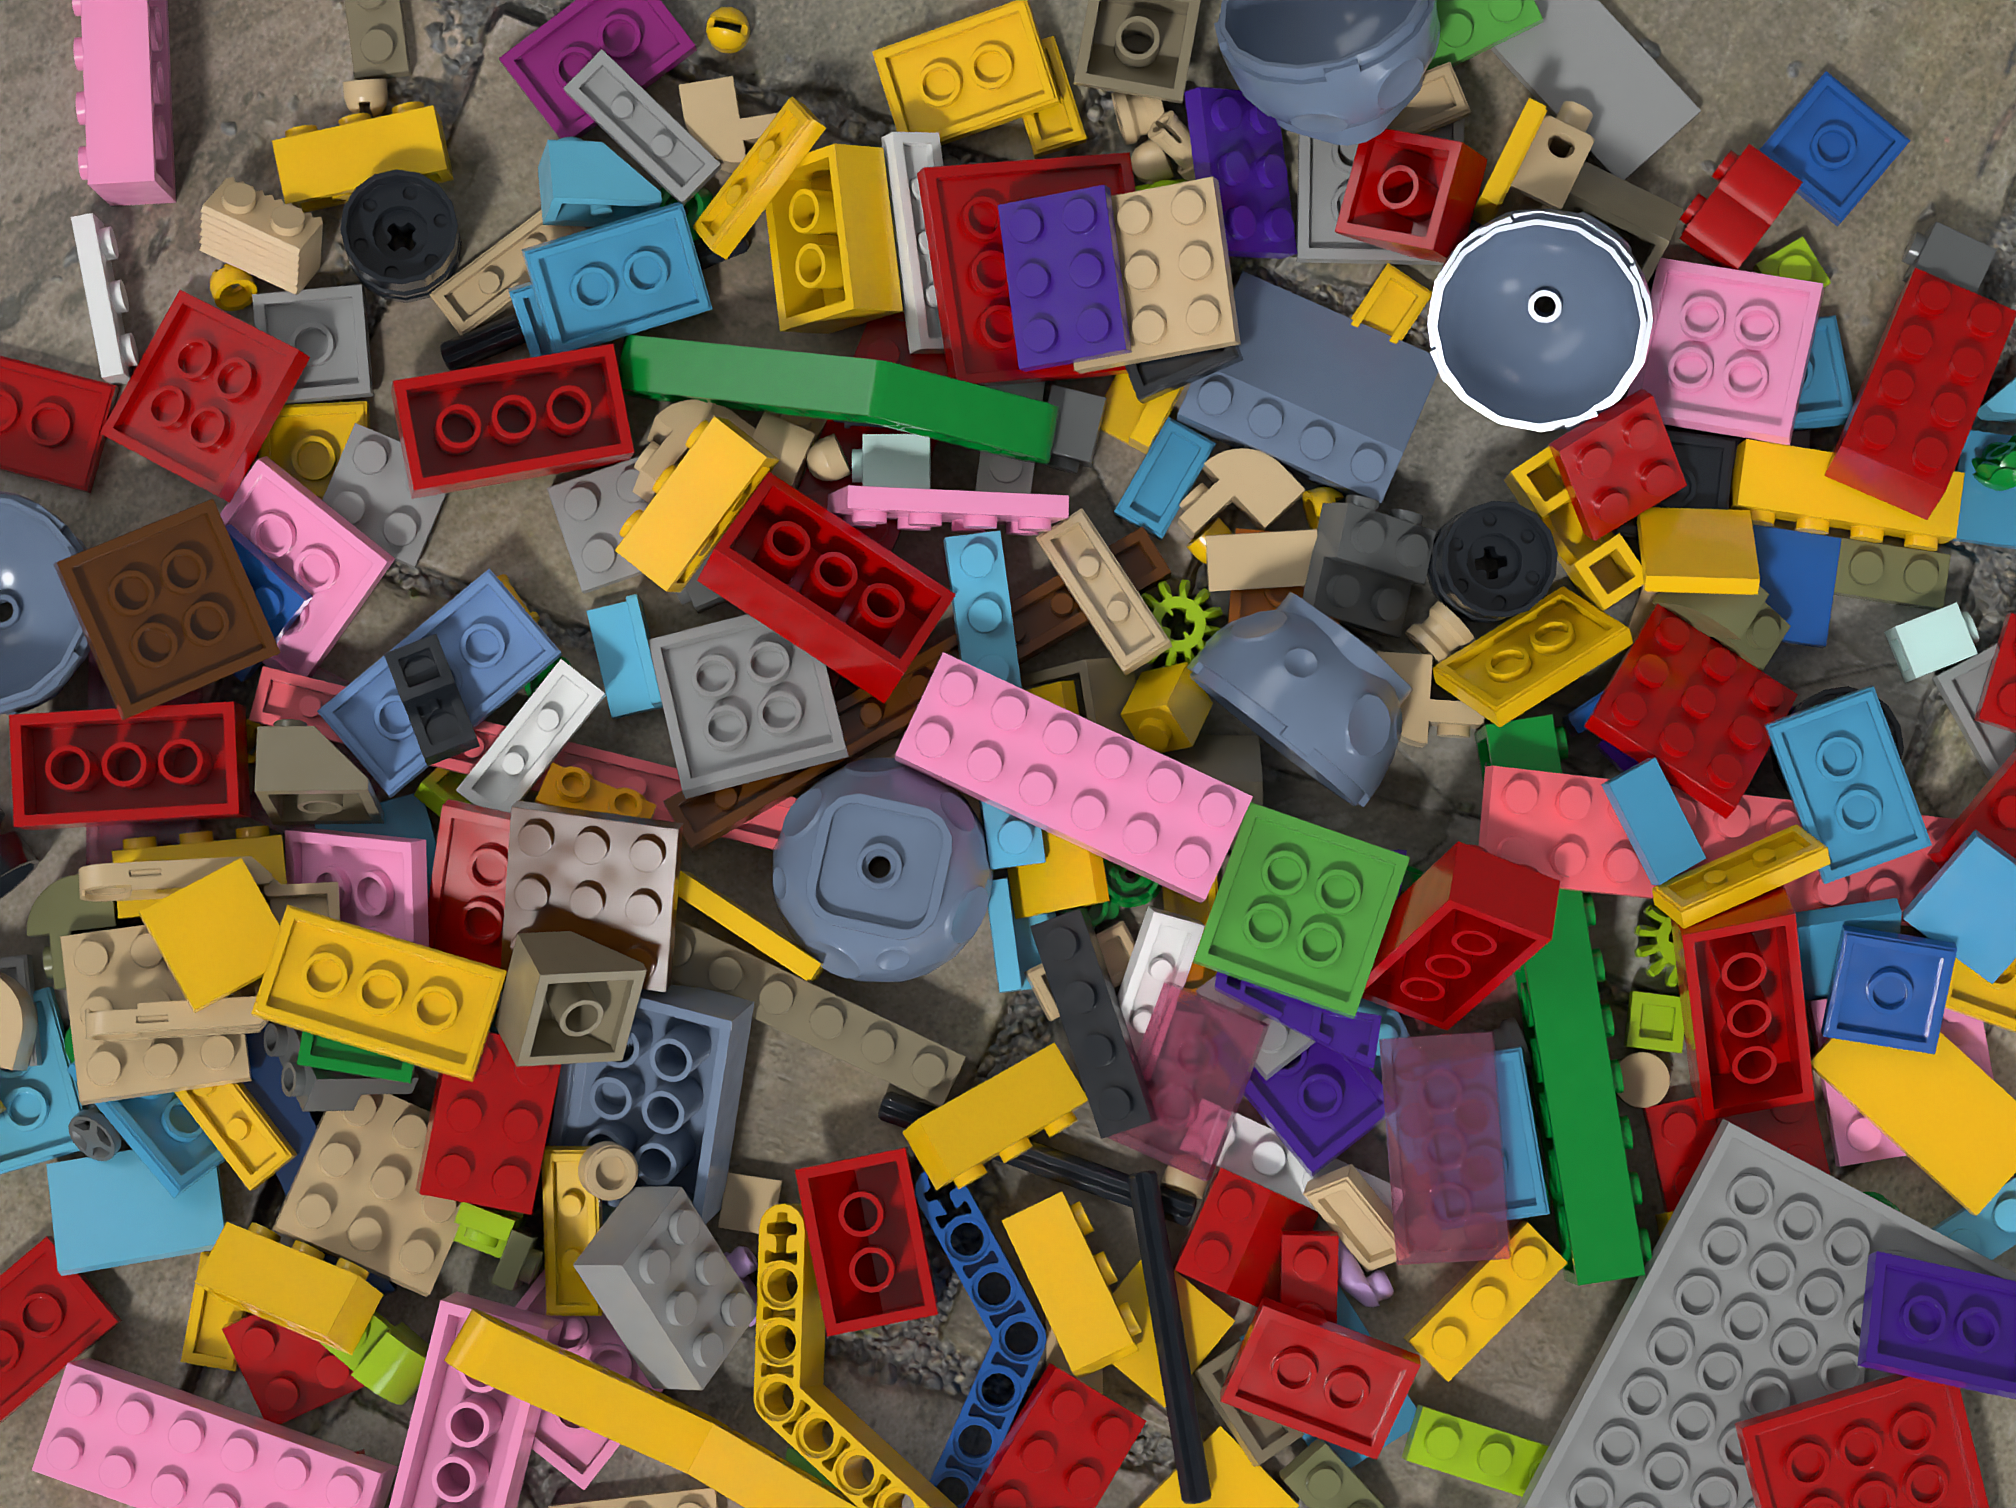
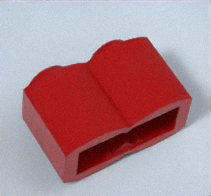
[1679,144,1803,270]

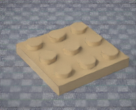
[1074,176,1241,374]
[60,925,252,1105]
[272,1094,461,1297]

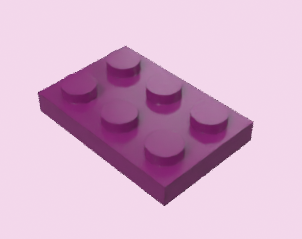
[499,0,697,139]

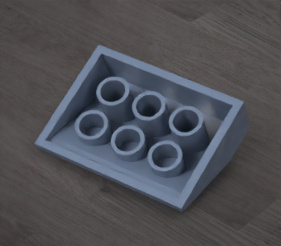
[1176,271,1438,506]
[550,985,755,1225]

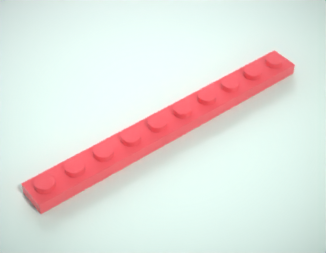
[249,666,798,850]

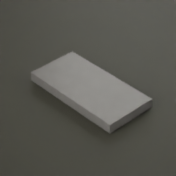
[1491,0,1701,180]

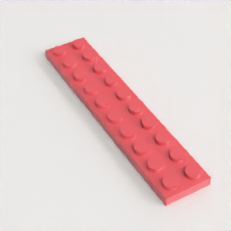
[1478,766,1956,927]

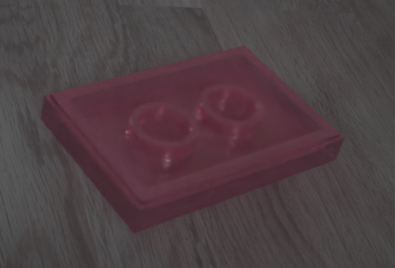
[1107,982,1270,1181]

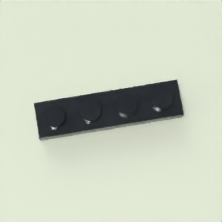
[1030,908,1158,1139]

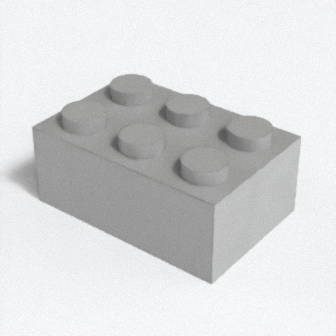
[573,1187,756,1390]

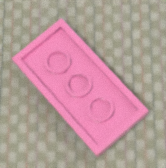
[827,485,1069,536]

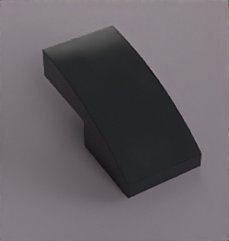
[384,634,480,766]

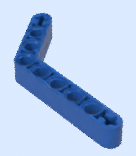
[915,1171,1047,1508]

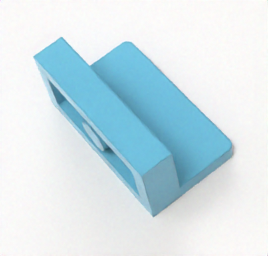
[587,594,663,719]
[987,878,1056,993]

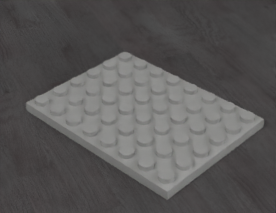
[1517,1119,2016,1508]

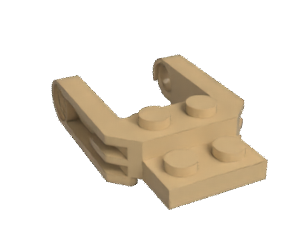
[78,856,340,1041]

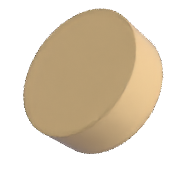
[1616,1052,1670,1108]
[578,1141,638,1201]

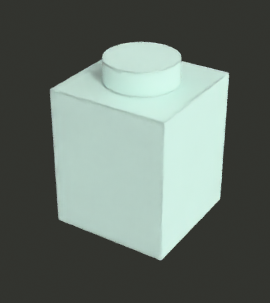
[852,434,931,489]
[1884,602,1979,683]

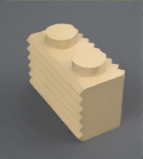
[199,177,323,295]

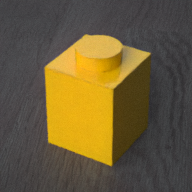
[1120,662,1213,753]

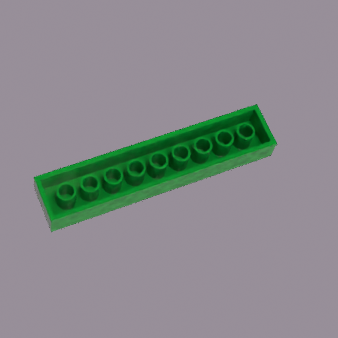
[1474,714,1652,1286]

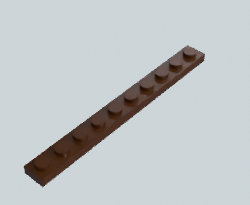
[663,526,1171,853]

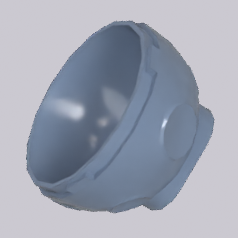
[1214,0,1440,146]
[1427,209,1653,432]
[0,491,91,715]
[1187,592,1412,807]
[773,758,993,982]

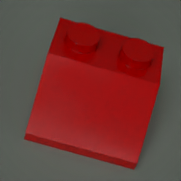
[1335,129,1488,263]
[1173,1166,1319,1307]

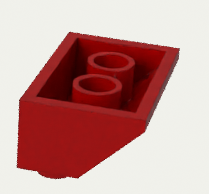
[795,1147,940,1337]

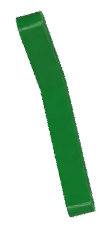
[618,335,1059,464]

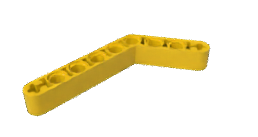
[754,1203,958,1508]
[444,1308,858,1508]

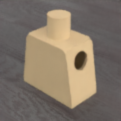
[1495,101,1595,218]

